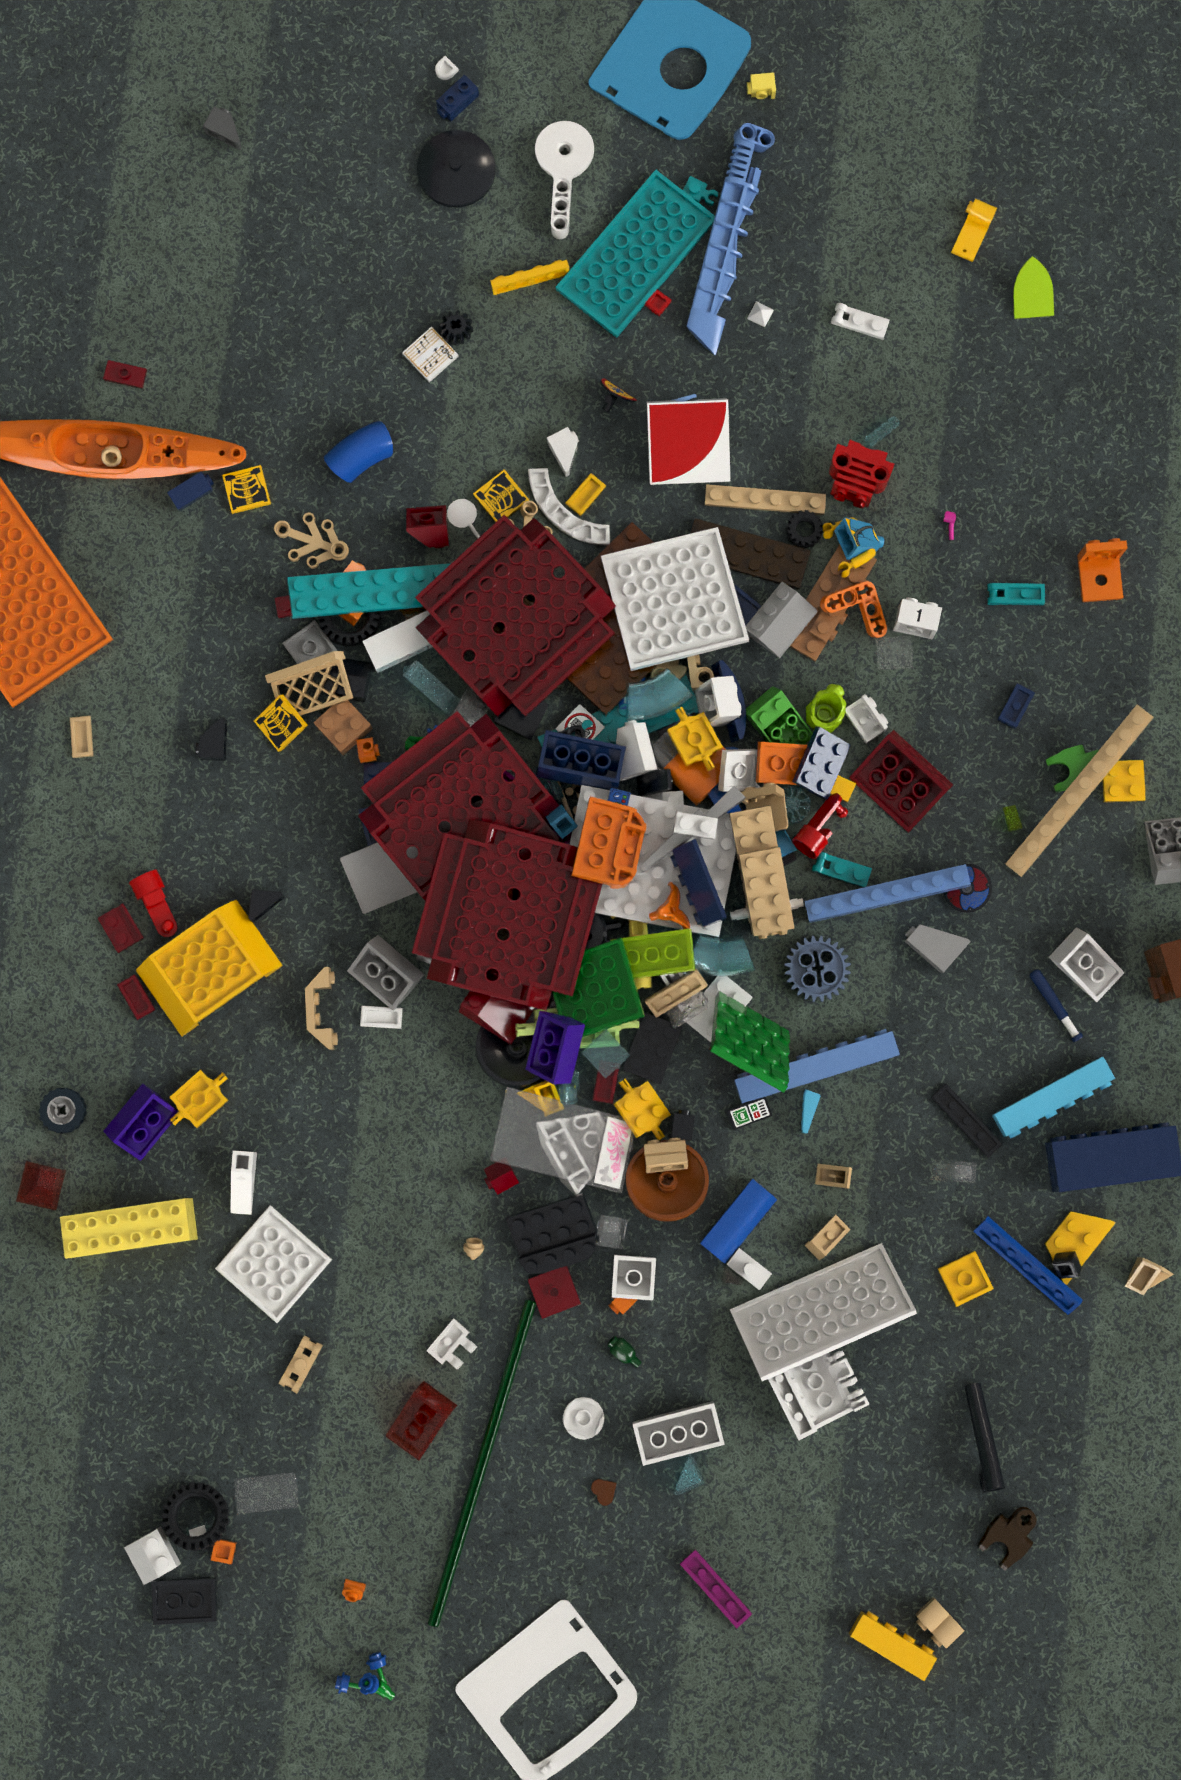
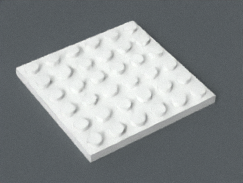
[601,527,749,671]

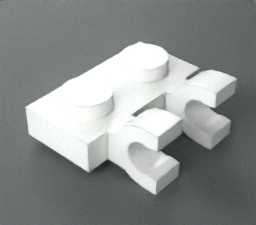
[427,1319,477,1369]

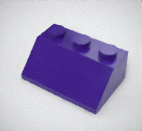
[526,1011,585,1085]
[103,1083,179,1161]

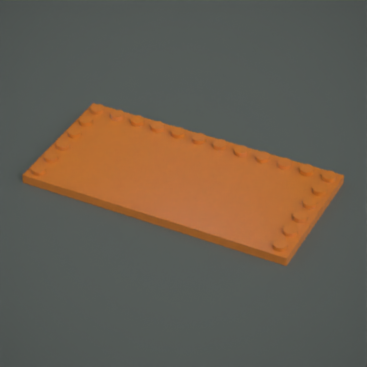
[0,477,113,708]

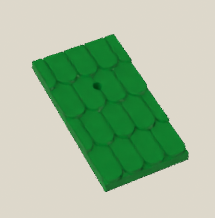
[709,991,790,1093]

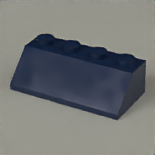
[537,730,626,790]
[670,839,727,928]

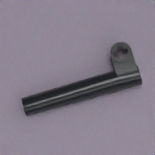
[964,1383,1005,1493]

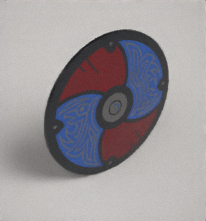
[944,864,992,913]

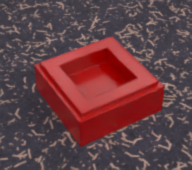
[644,289,672,317]

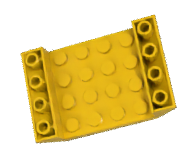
[136,899,283,1037]

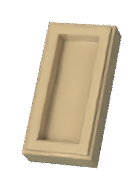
[70,716,93,758]

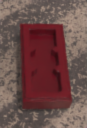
[103,360,147,389]
[117,974,156,1020]
[592,1060,620,1104]

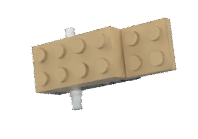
[729,805,804,939]

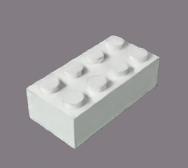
[632,1401,725,1466]

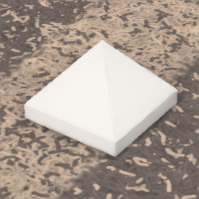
[747,301,774,327]

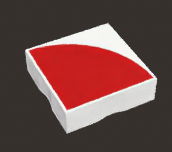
[647,398,730,485]

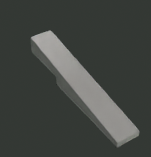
[640,786,746,872]

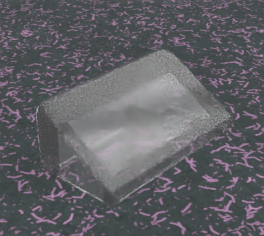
[667,991,708,1029]

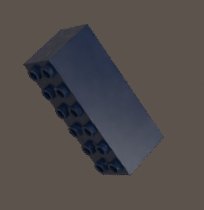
[1045,1122,1181,1192]

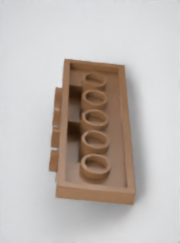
[790,544,877,662]

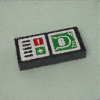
[727,1097,773,1130]

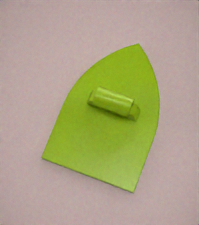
[1013,256,1054,319]

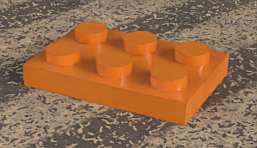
[756,742,808,785]

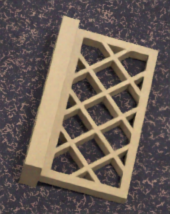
[265,651,353,716]

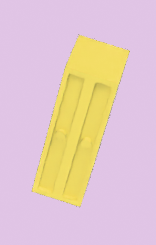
[60,1198,198,1259]

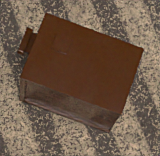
[1144,939,1181,1003]

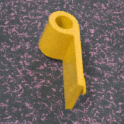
[951,199,997,262]

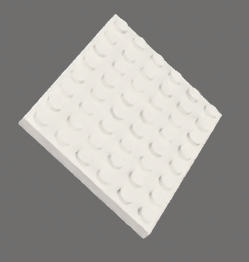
[570,785,736,937]

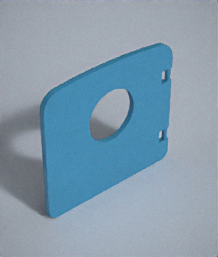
[589,0,751,140]

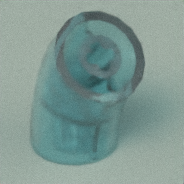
[626,668,693,722]
[693,934,755,977]

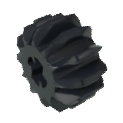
[440,310,473,345]

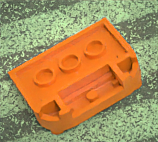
[571,796,646,889]

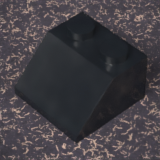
[324,658,373,702]

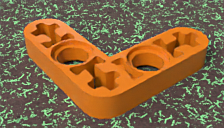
[820,581,887,638]

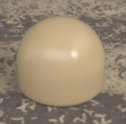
[101,446,122,467]

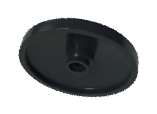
[417,130,496,208]
[475,1012,542,1088]

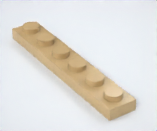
[705,484,826,515]

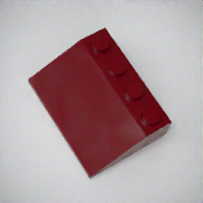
[849,730,953,833]
[459,939,535,1044]

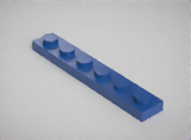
[973,1216,1083,1315]

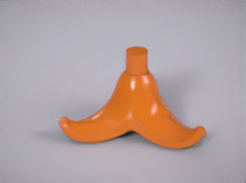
[649,882,690,929]

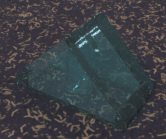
[673,1453,705,1496]

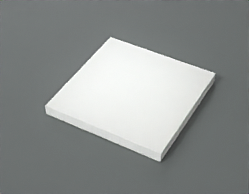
[215,1205,332,1323]

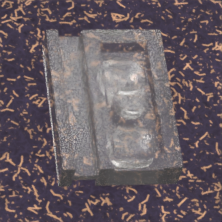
[454,685,490,726]
[595,1215,628,1249]

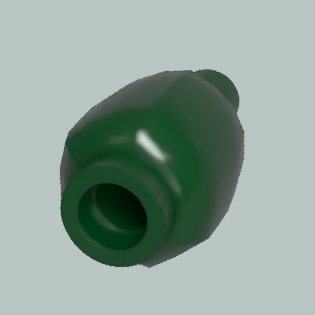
[607,1336,642,1368]

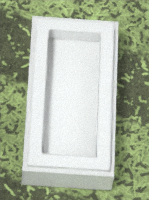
[360,1006,403,1029]

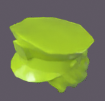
[806,684,846,733]

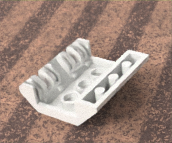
[768,1350,869,1440]

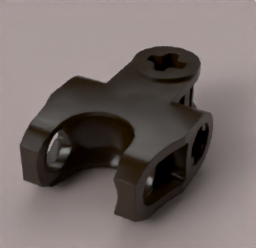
[977,1507,1037,1571]

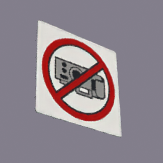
[556,704,605,740]

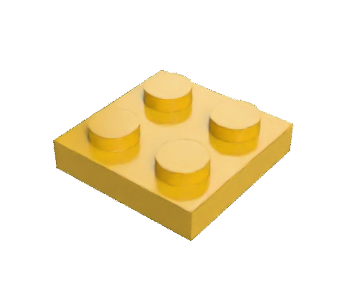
[1103,760,1146,802]

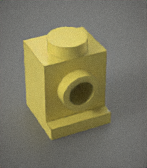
[746,72,776,99]

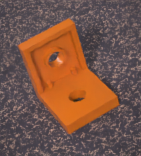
[1077,538,1127,602]

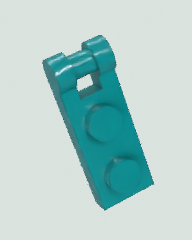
[987,583,1045,605]
[811,852,872,888]

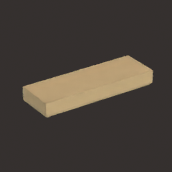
[645,968,708,1018]

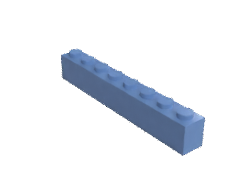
[804,864,971,923]
[734,1029,900,1104]

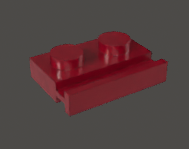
[98,903,144,953]

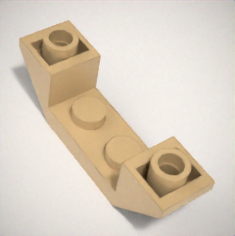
[305,967,338,1050]

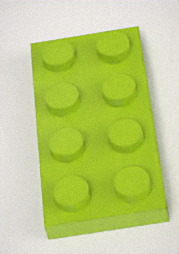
[610,929,695,979]

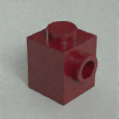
[484,1157,519,1195]

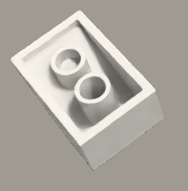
[1049,927,1124,1002]

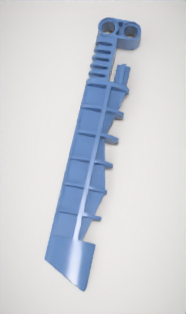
[686,123,775,355]

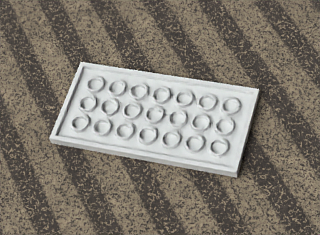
[730,1243,917,1382]

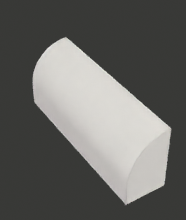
[362,611,433,673]

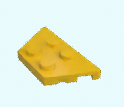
[1045,1211,1115,1285]

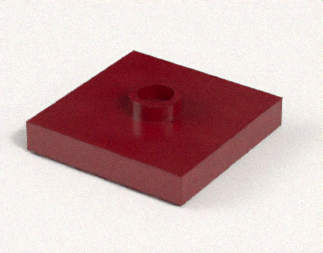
[528,1266,581,1319]

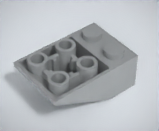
[1144,817,1181,885]

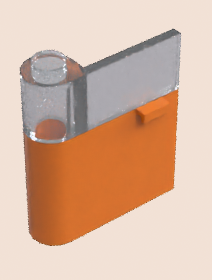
[650,712,726,806]

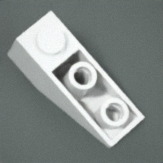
[231,1151,257,1215]

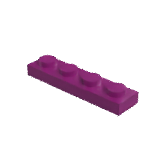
[680,1549,752,1628]

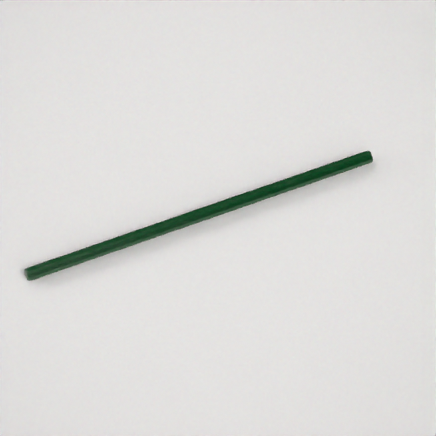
[428,1300,536,1627]

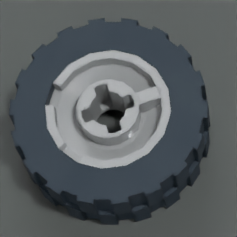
[39,1088,87,1134]

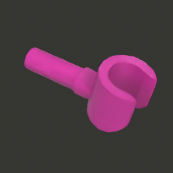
[943,511,956,540]

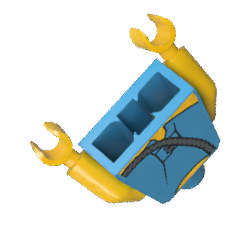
[822,517,884,578]

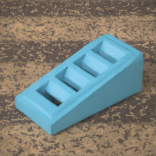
[801,1089,821,1134]

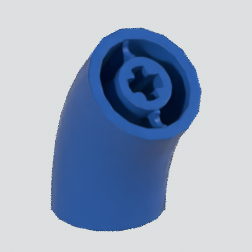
[324,421,393,483]

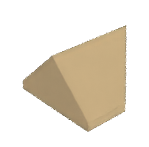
[1125,1257,1174,1295]

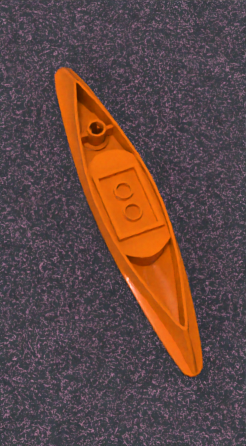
[0,419,246,479]

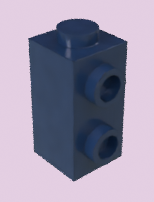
[436,75,479,121]
[167,472,214,511]

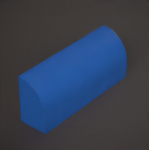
[700,1179,777,1264]

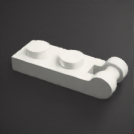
[831,303,890,340]

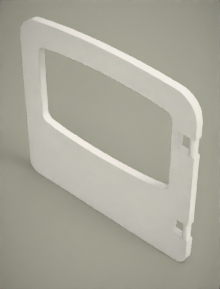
[456,1600,637,1780]

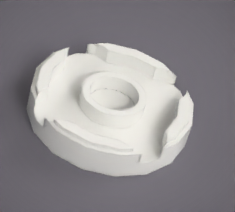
[563,1397,604,1440]

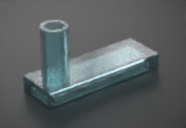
[402,660,460,715]

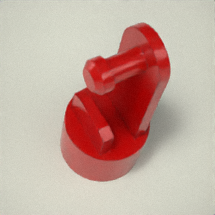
[792,793,848,859]
[129,869,177,938]

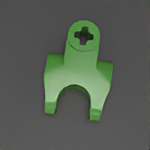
[1046,745,1099,792]

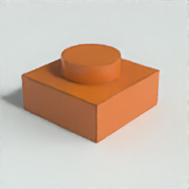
[211,1539,237,1564]

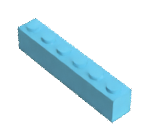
[992,1057,1115,1139]

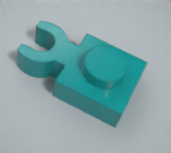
[683,176,719,206]

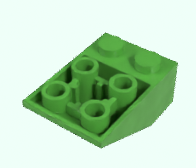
[746,686,813,745]

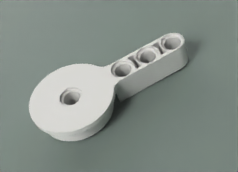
[535,121,594,239]

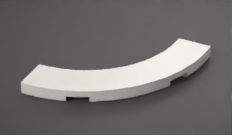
[528,468,610,546]

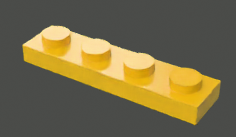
[490,260,569,295]

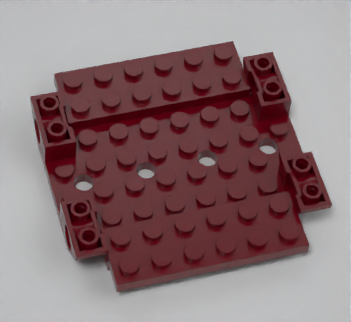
[415,514,616,717]
[358,711,560,901]
[412,819,602,1011]

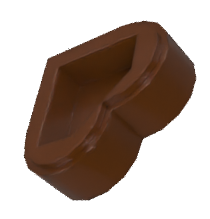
[591,1479,617,1506]

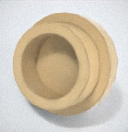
[463,1238,484,1260]

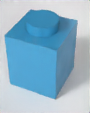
[546,805,578,839]

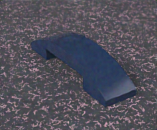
[711,660,746,743]

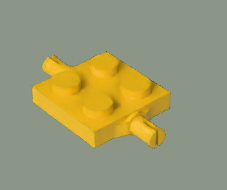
[667,707,723,771]
[170,1070,229,1128]
[614,1078,671,1140]

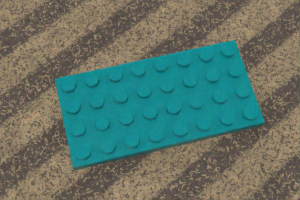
[556,170,715,338]

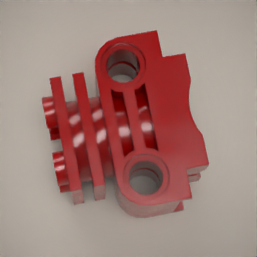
[829,440,895,509]

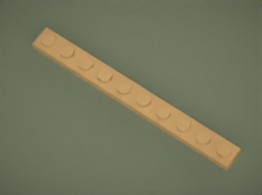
[1006,705,1154,877]

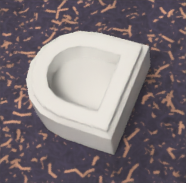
[435,56,459,80]

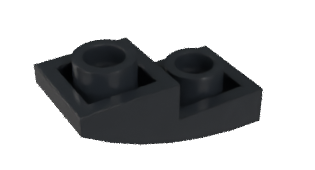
[637,769,673,796]

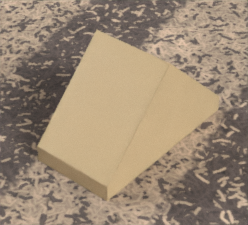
[815,1164,852,1189]

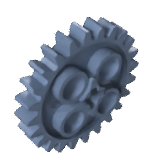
[784,936,851,1002]

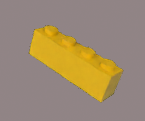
[849,1611,937,1681]

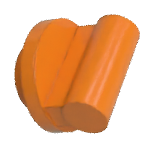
[342,1579,366,1602]

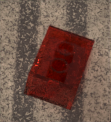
[386,1381,457,1461]

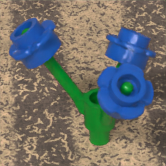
[335,1652,395,1701]

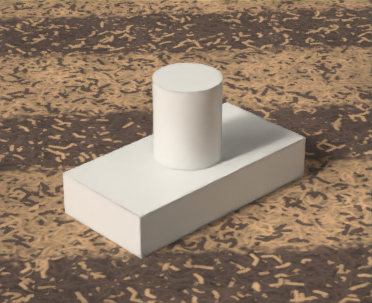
[726,1248,772,1290]

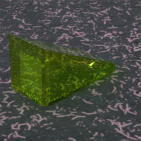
[1003,805,1023,832]

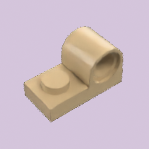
[687,654,714,692]
[805,1215,850,1261]

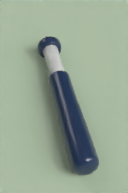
[1029,969,1083,1043]

